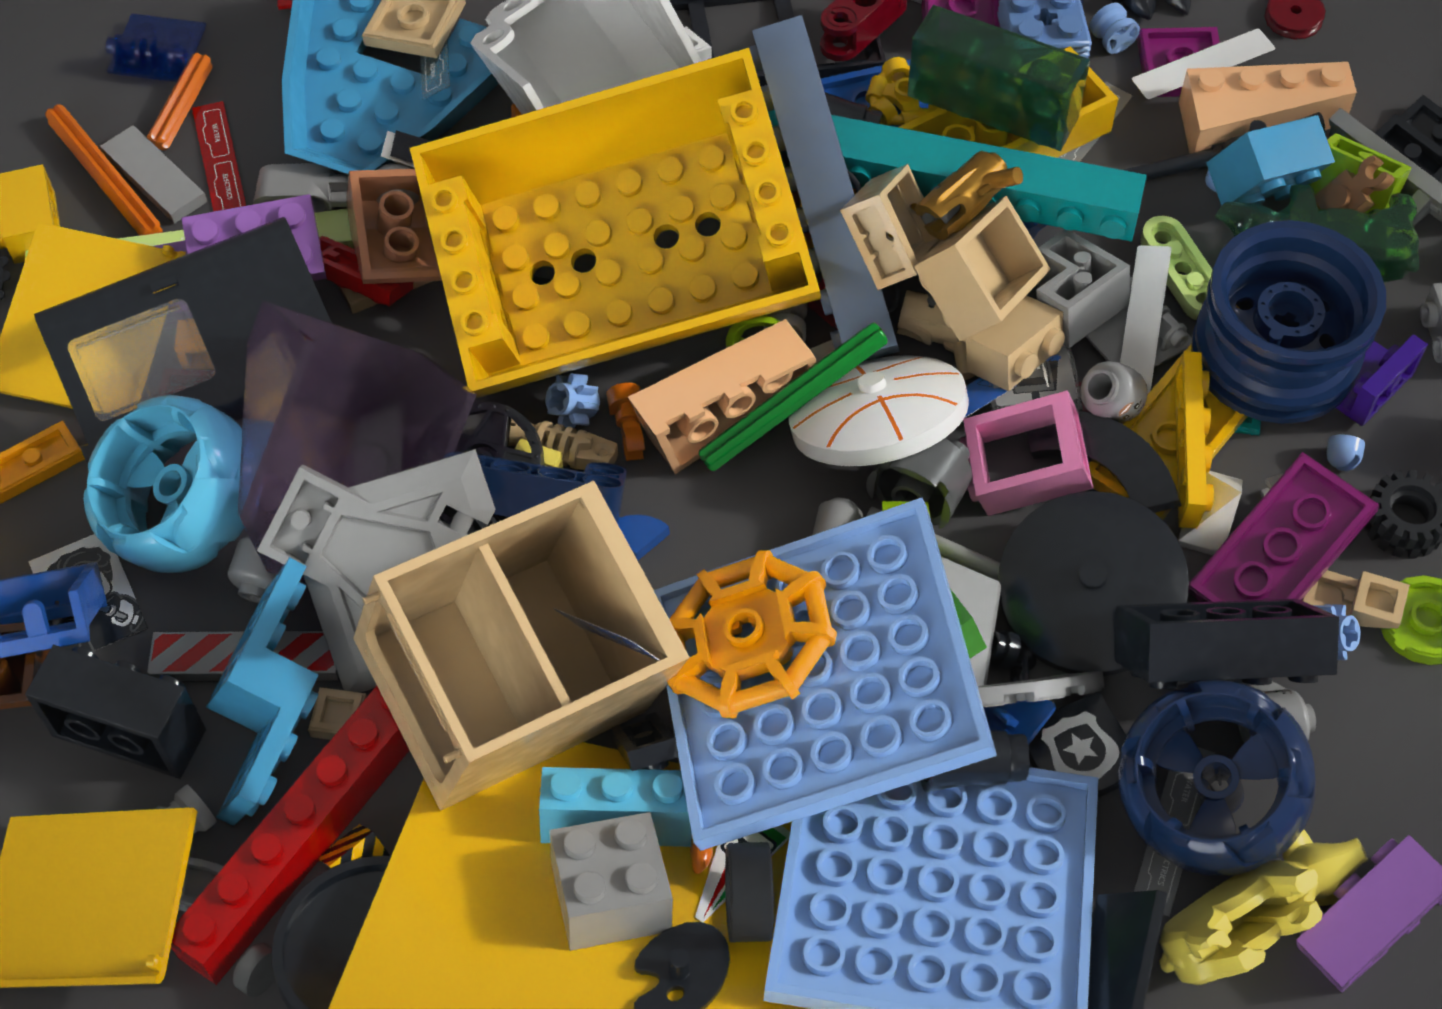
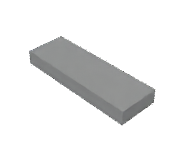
[100,125,207,224]

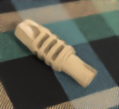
[508,419,618,470]

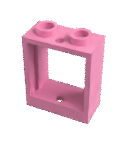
[960,390,1093,516]

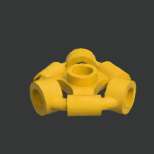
[865,57,949,126]

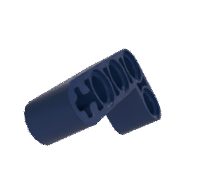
[444,452,627,524]

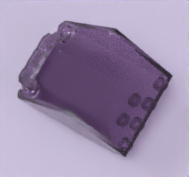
[238,301,477,582]

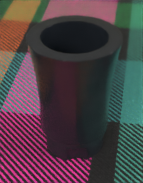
[920,730,1030,792]

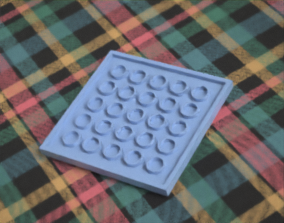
[654,498,997,851]
[763,767,1098,1009]

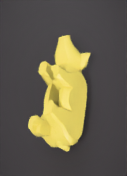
[1159,830,1368,985]

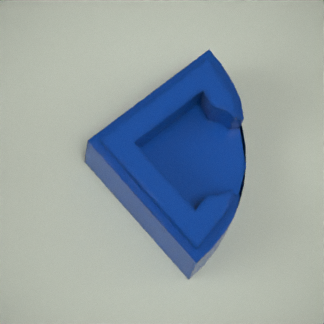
[618,515,670,561]

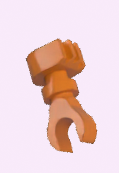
[606,382,645,461]

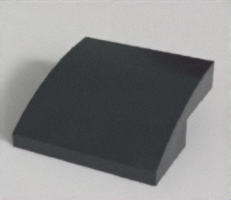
[1375,95,1442,184]

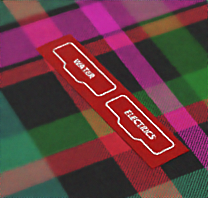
[192,101,246,212]

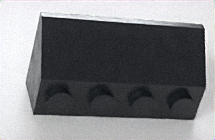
[1088,890,1167,1009]

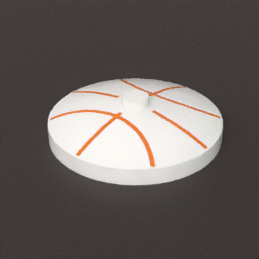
[789,355,969,466]

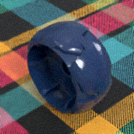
[1118,680,1316,876]

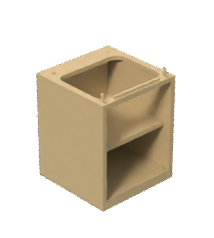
[353,481,690,811]

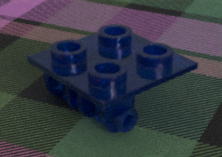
[106,13,207,82]

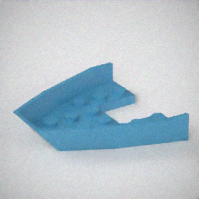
[282,0,499,174]

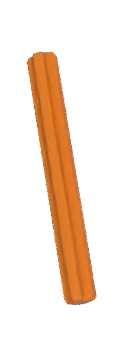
[45,104,163,236]

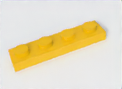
[1175,351,1214,529]

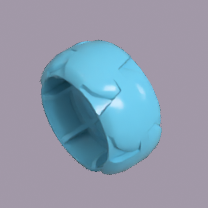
[83,395,258,573]

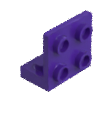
[1336,334,1428,427]

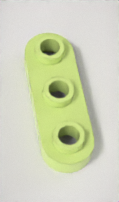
[1140,216,1213,320]

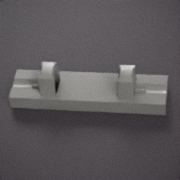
[1329,108,1442,226]

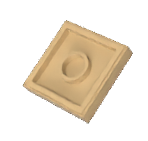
[362,0,466,59]

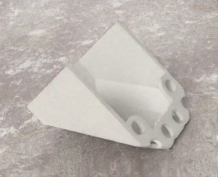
[471,0,702,114]

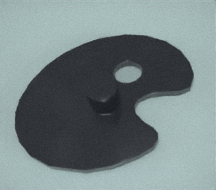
[634,922,730,1009]

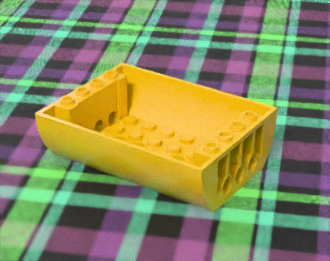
[410,48,821,398]

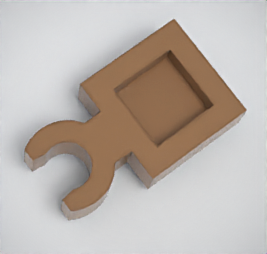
[1313,155,1395,231]

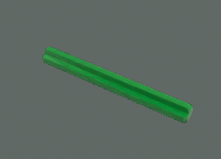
[698,322,888,471]

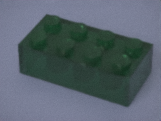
[907,4,1090,151]

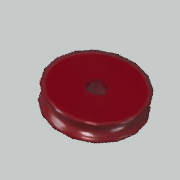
[1264,0,1326,39]

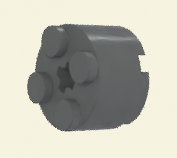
[866,438,972,529]

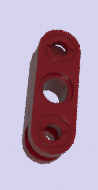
[820,0,907,61]

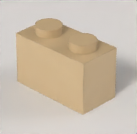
[966,295,1065,391]

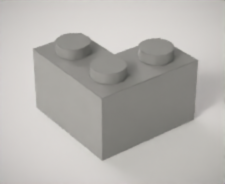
[1036,229,1130,348]

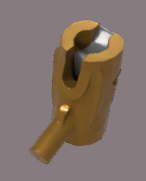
[914,151,1023,240]

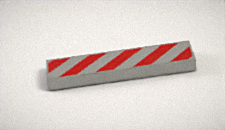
[147,631,339,681]

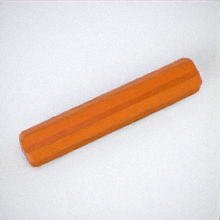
[147,53,213,151]

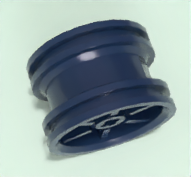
[1191,220,1386,424]

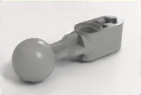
[253,163,420,212]

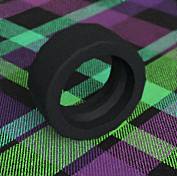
[725,842,774,942]

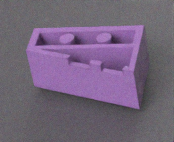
[1296,835,1442,993]

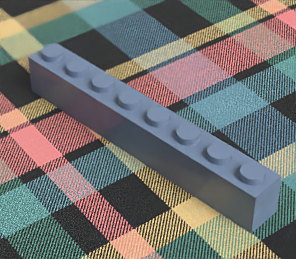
[748,15,900,361]

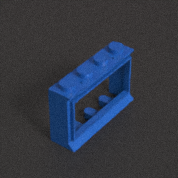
[0,562,108,658]

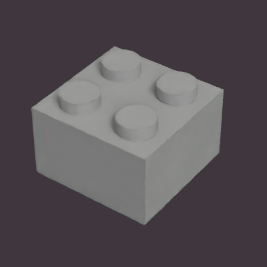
[550,812,673,951]

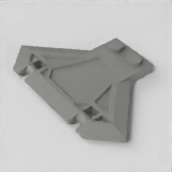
[257,449,496,693]

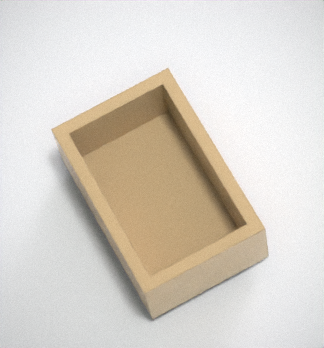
[914,196,1051,341]

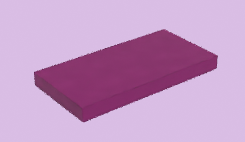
[1188,452,1379,602]

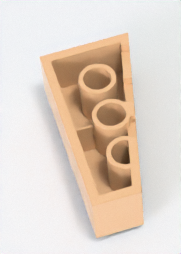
[1179,62,1357,154]
[628,319,817,474]

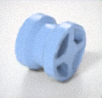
[1089,3,1140,54]

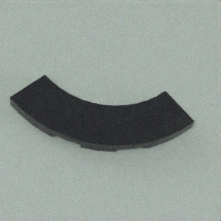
[1027,410,1182,513]

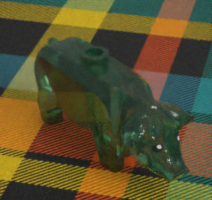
[1215,185,1420,282]

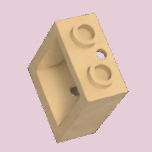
[840,164,941,290]

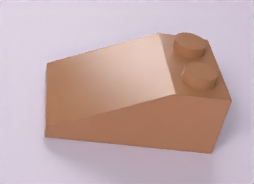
[346,169,442,284]

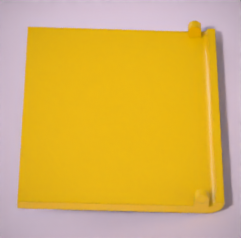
[0,222,186,418]
[0,807,198,988]

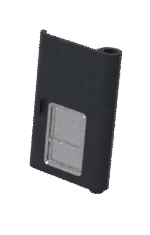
[34,217,353,465]

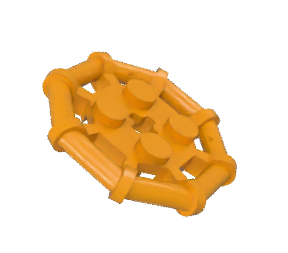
[667,550,837,718]

